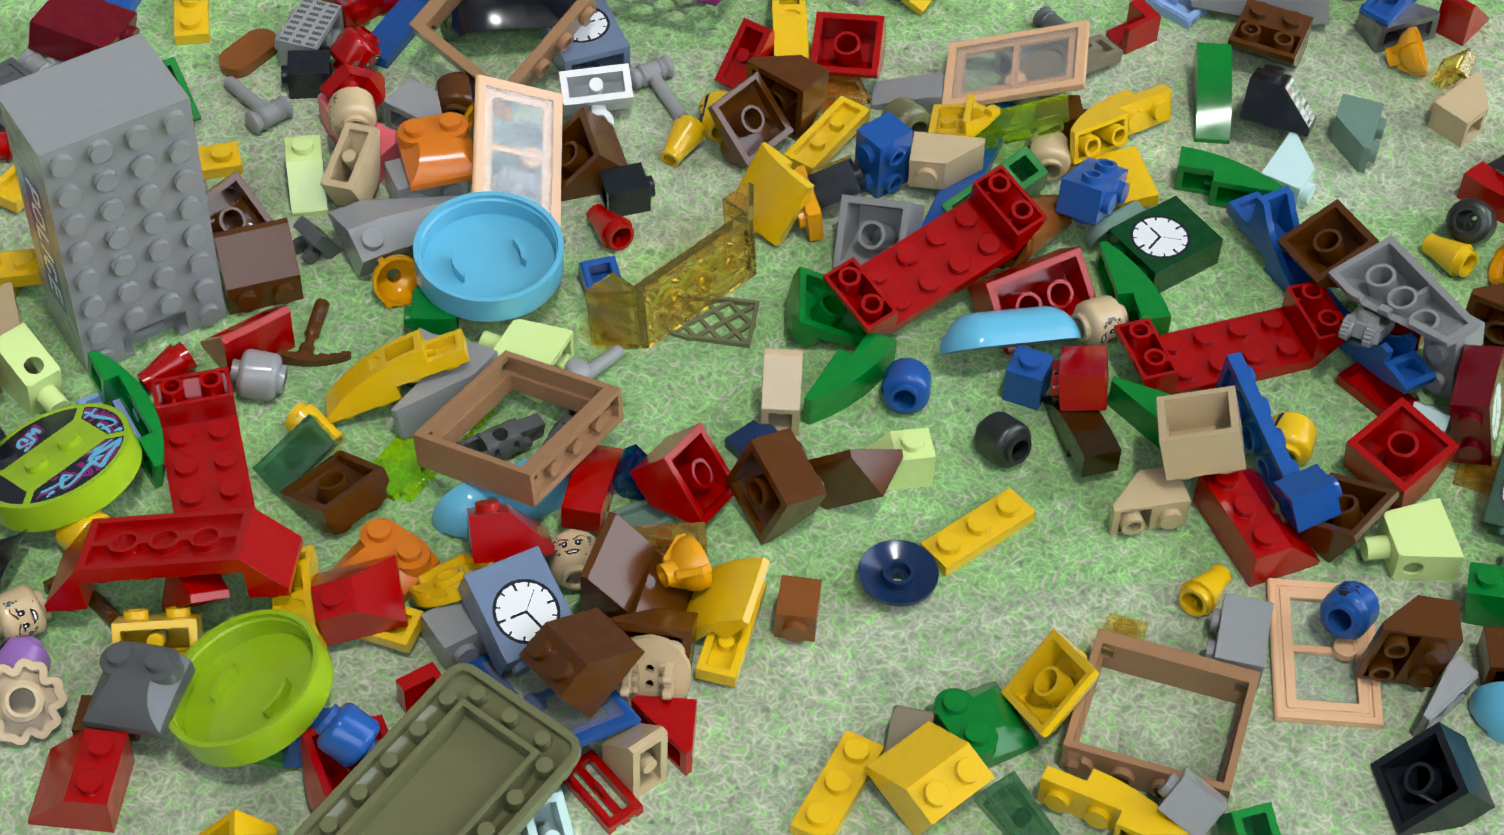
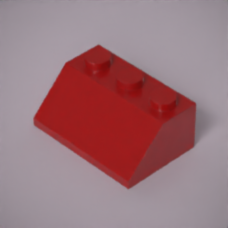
[967,247,1096,355]
[1193,467,1320,587]

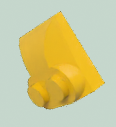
[1001,628,1099,738]

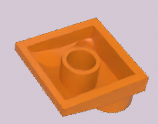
[395,112,473,192]
[331,518,440,602]

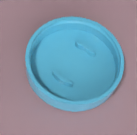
[413,191,564,322]

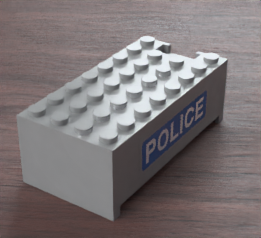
[0,33,227,375]

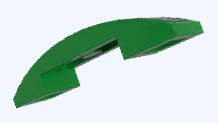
[87,350,165,489]

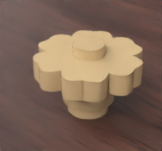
[0,658,67,745]

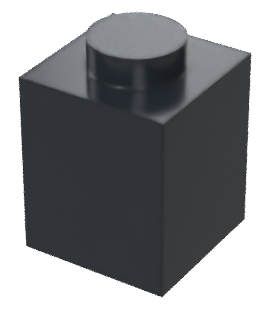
[281,50,333,99]
[808,155,867,209]
[599,162,656,216]

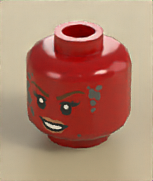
[330,25,382,70]

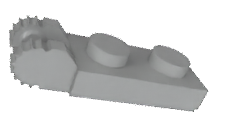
[1338,305,1395,348]

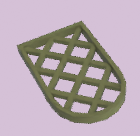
[659,293,759,349]

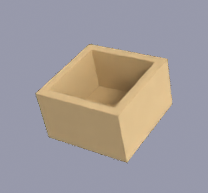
[1156,385,1246,481]

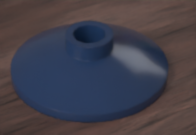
[858,540,939,607]

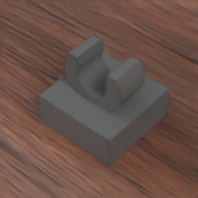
[293,215,341,265]

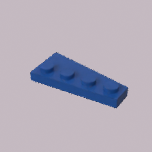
[1215,352,1300,503]

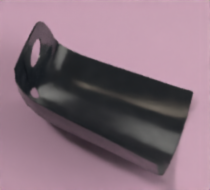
[440,0,577,42]

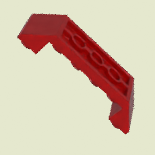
[823,165,1047,334]
[1114,281,1351,395]
[150,366,256,513]
[44,507,303,612]

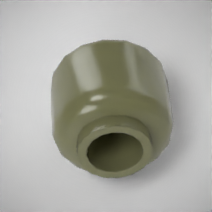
[881,97,931,148]

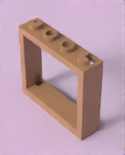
[409,0,598,109]
[413,350,624,507]
[1059,628,1261,814]

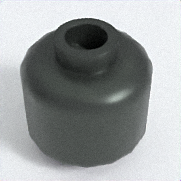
[1445,198,1497,246]
[974,411,1032,468]

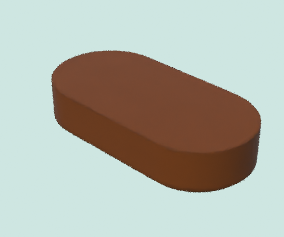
[219,28,278,79]

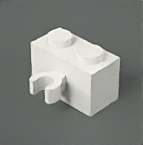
[559,63,633,127]

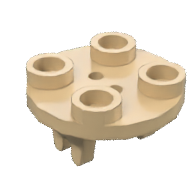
[615,634,692,706]

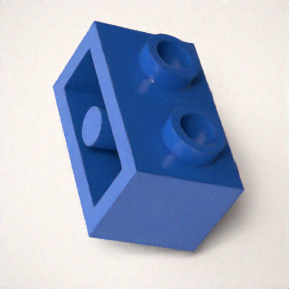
[854,111,913,199]
[1055,157,1130,225]

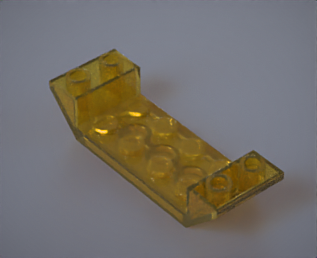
[585,181,757,349]

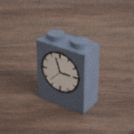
[539,0,630,73]
[457,546,572,677]

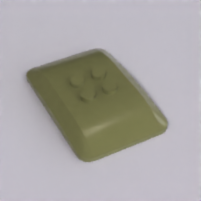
[294,663,582,835]

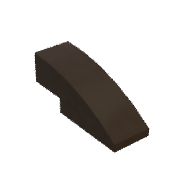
[1042,395,1122,477]

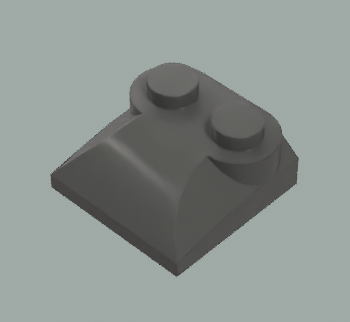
[82,641,196,738]

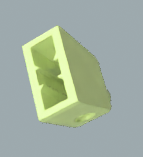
[478,319,574,404]
[0,322,70,416]
[1360,498,1464,581]

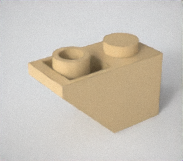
[1427,71,1489,148]
[761,348,803,435]
[1108,467,1191,535]

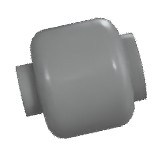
[230,349,288,402]

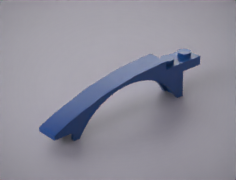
[1226,186,1437,394]

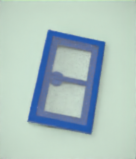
[468,653,641,747]

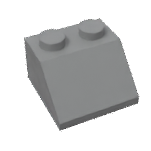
[833,194,925,267]

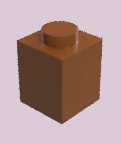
[774,575,822,642]

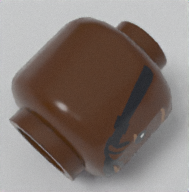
[435,72,475,116]

